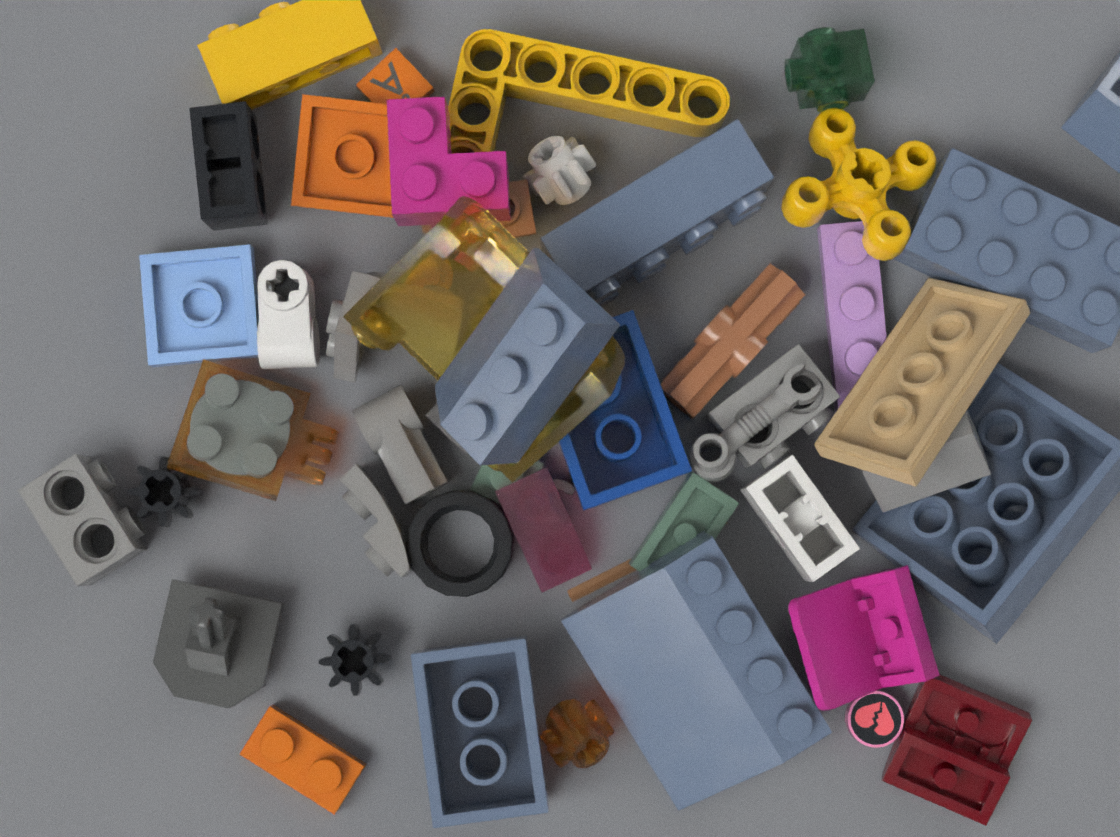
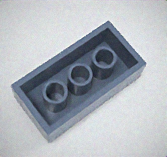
[540,119,774,307]
[894,148,1120,353]

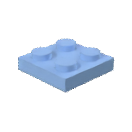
[139,244,259,367]

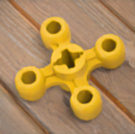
[781,108,936,261]

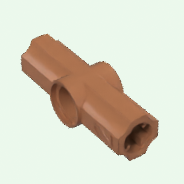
[661,263,805,419]

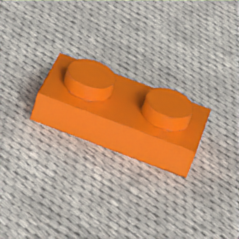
[239,705,367,815]

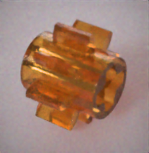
[540,698,615,768]

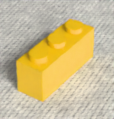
[197,0,383,110]

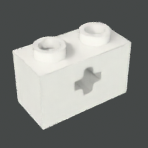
[740,455,860,582]

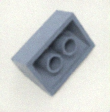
[435,248,620,466]

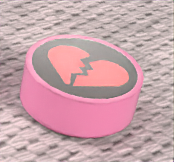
[845,690,904,748]

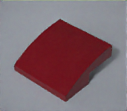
[881,674,1032,826]

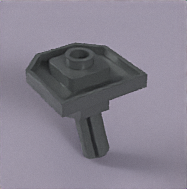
[153,579,284,709]

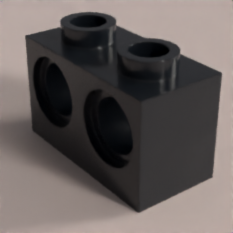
[189,101,268,231]

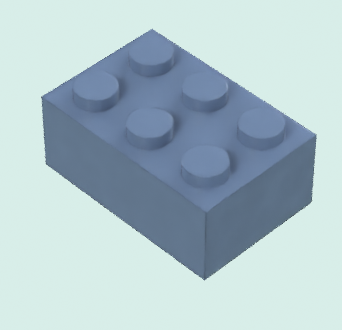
[410,636,549,828]

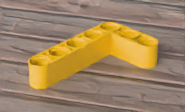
[448,29,730,154]

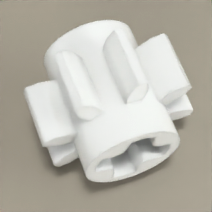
[523,136,596,205]

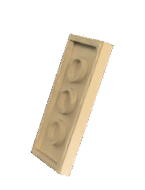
[814,277,1030,487]

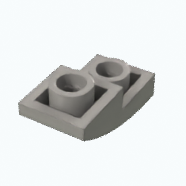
[339,464,413,577]

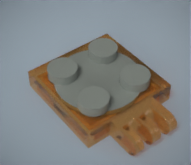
[167,359,339,501]

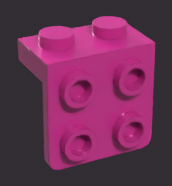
[789,565,940,711]

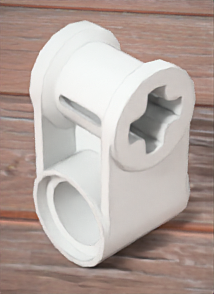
[257,260,320,369]

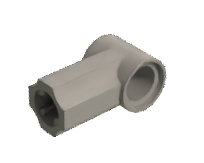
[352,384,449,505]

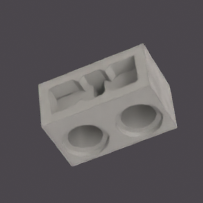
[705,343,840,469]
[18,454,148,586]

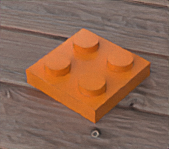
[291,94,394,218]

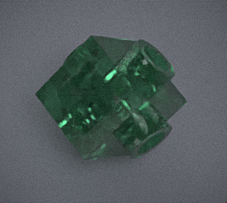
[784,27,875,112]

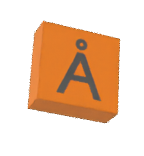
[356,48,435,104]

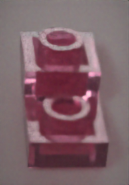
[495,467,592,593]

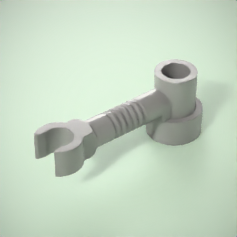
[690,364,821,482]

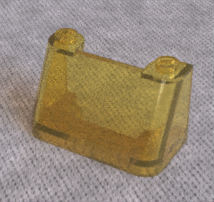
[343,196,625,482]

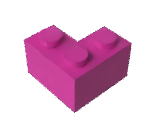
[387,97,511,227]

